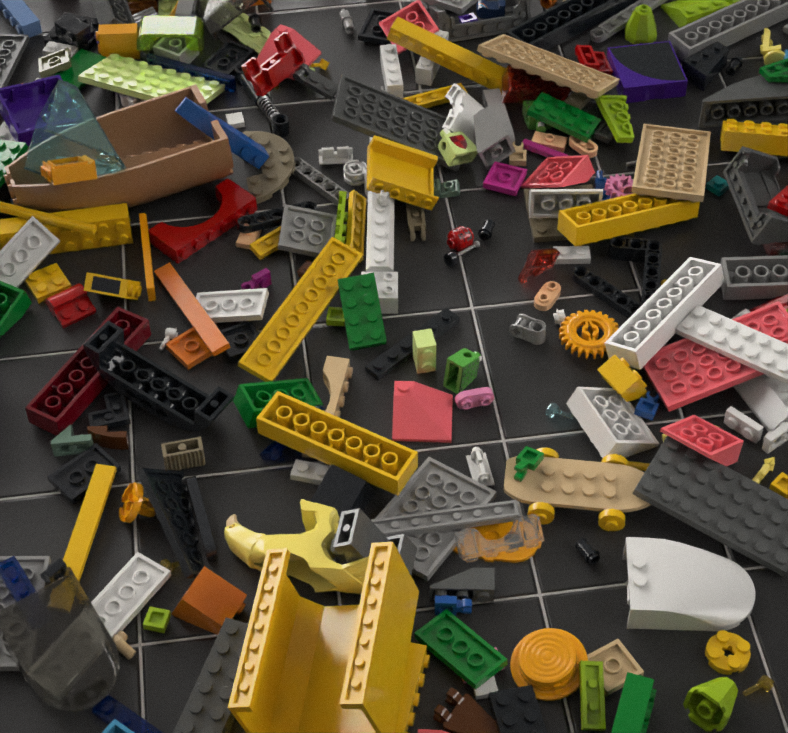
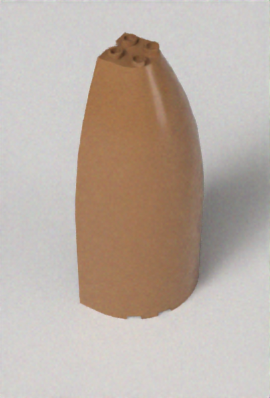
[4,84,234,213]

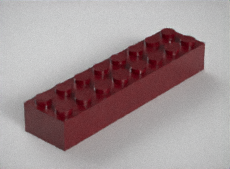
[25,307,151,435]

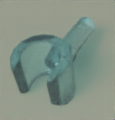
[545,403,574,419]

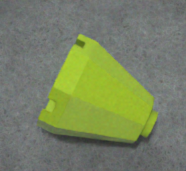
[625,4,657,45]
[683,677,738,732]

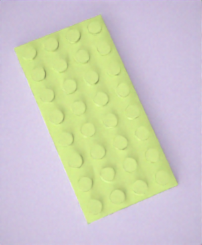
[78,54,225,104]

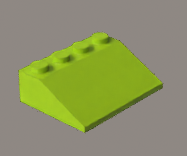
[661,0,740,28]

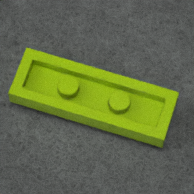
[579,661,606,731]

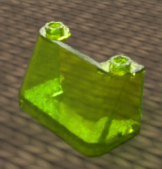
[137,16,204,51]

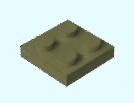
[38,47,72,78]

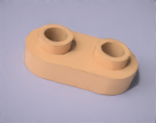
[569,135,598,158]
[534,281,561,311]

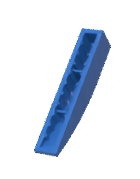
[175,97,269,169]

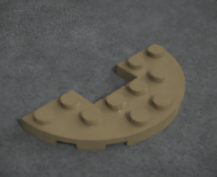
[243,131,295,204]

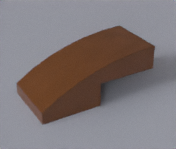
[87,426,129,450]

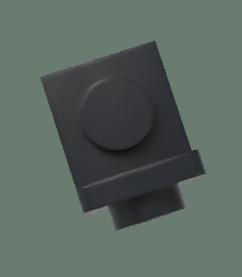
[40,558,70,589]

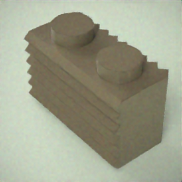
[161,436,206,471]

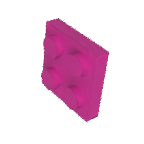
[483,161,527,196]

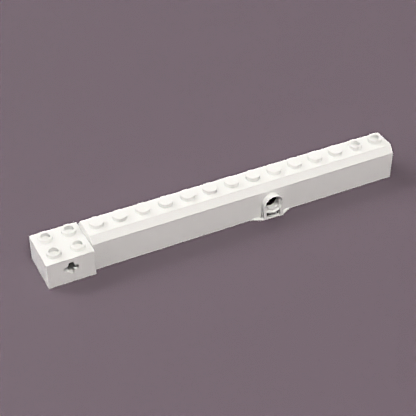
[361,137,398,314]

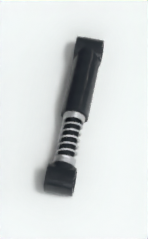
[235,63,290,137]

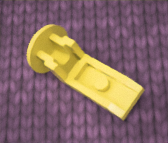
[760,28,785,66]

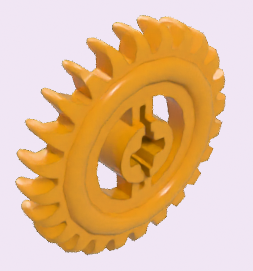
[559,310,619,360]

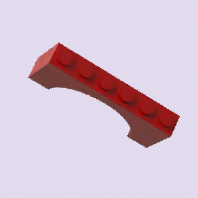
[148,178,257,264]

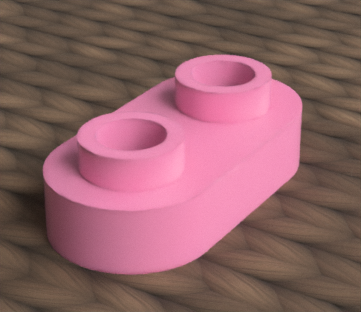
[455,387,494,410]

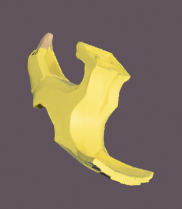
[224,499,369,595]

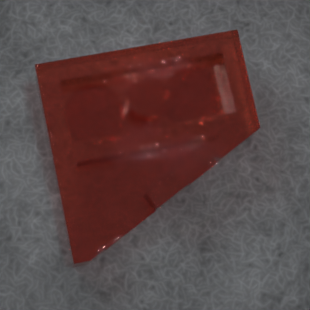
[518,248,560,283]

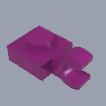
[241,268,272,290]

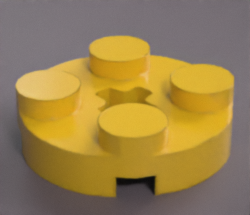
[705,630,751,675]

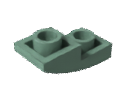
[434,178,460,198]

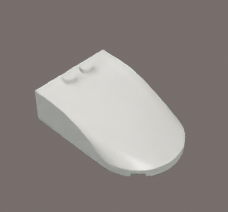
[623,537,755,631]

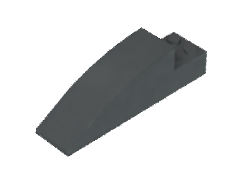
[698,75,788,128]

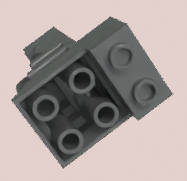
[330,508,417,575]

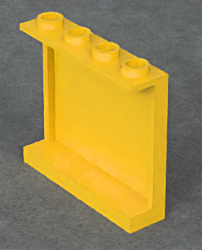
[367,135,439,211]

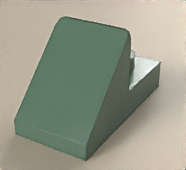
[51,425,94,457]

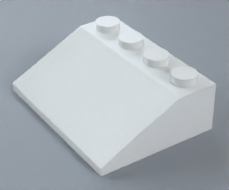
[566,387,659,458]

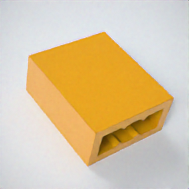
[95,23,141,59]

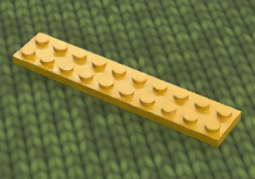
[238,237,363,382]

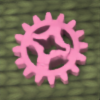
[604,174,633,199]

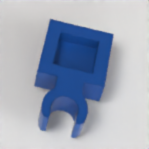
[634,391,660,421]
[435,595,472,616]

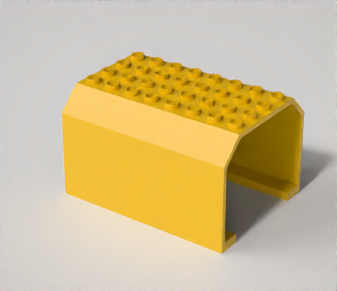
[228,542,419,733]

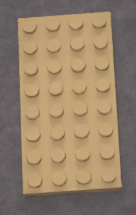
[477,34,620,99]
[631,124,711,202]

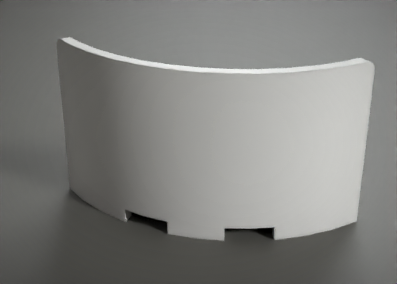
[442,83,484,145]

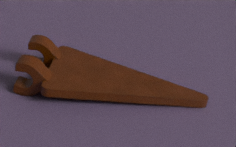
[433,687,498,733]

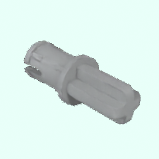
[340,9,355,34]

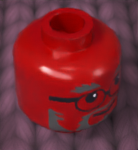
[447,226,474,252]

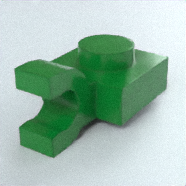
[514,446,544,482]

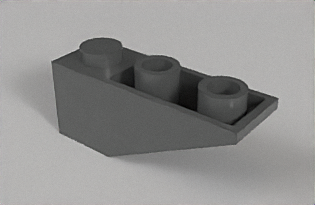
[430,568,495,603]

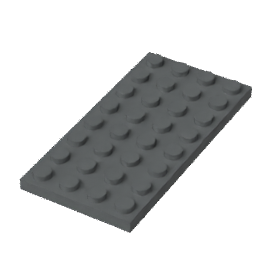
[331,74,460,171]
[633,436,788,577]

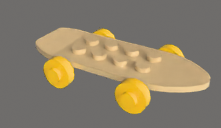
[504,448,651,531]

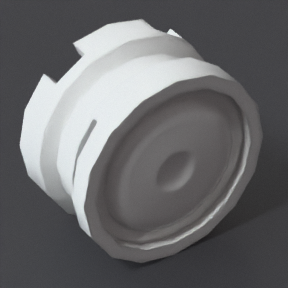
[343,160,367,186]

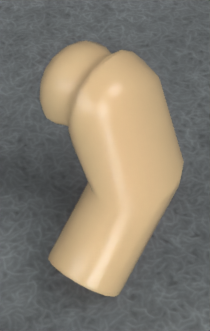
[112,631,136,660]

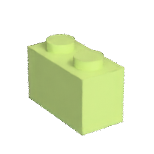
[413,329,436,374]

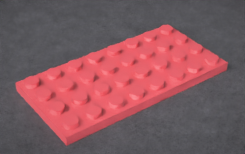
[642,301,788,412]

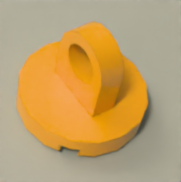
[119,482,156,523]

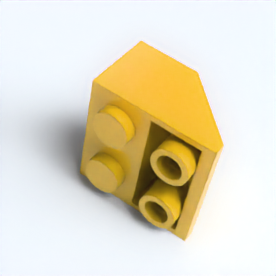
[597,354,647,402]

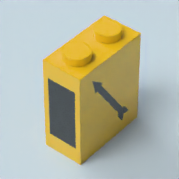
[83,272,142,300]

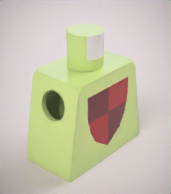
[438,128,478,167]

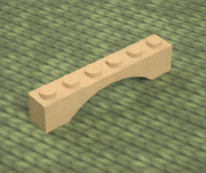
[302,356,353,459]

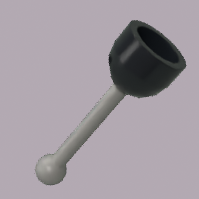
[443,241,480,267]

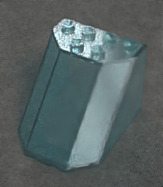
[24,79,127,176]

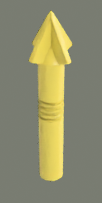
[752,457,775,484]

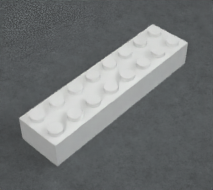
[605,257,725,370]

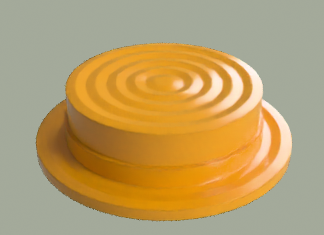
[510,628,588,701]

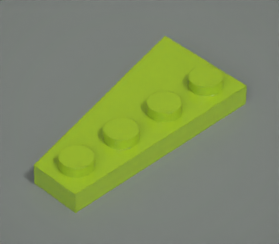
[595,95,634,143]
[335,191,348,244]

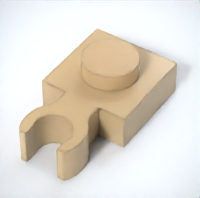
[509,142,527,166]

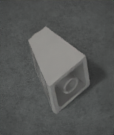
[473,106,516,170]

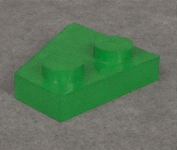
[759,58,788,82]

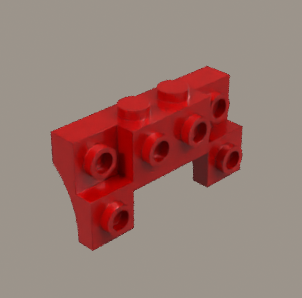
[241,32,305,96]

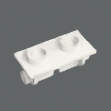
[318,146,353,165]
[466,447,495,486]

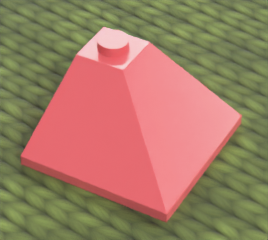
[378,0,439,55]
[257,24,321,80]
[521,155,595,188]
[392,381,453,443]
[660,415,744,467]

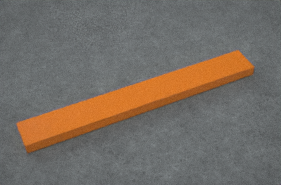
[154,262,231,356]

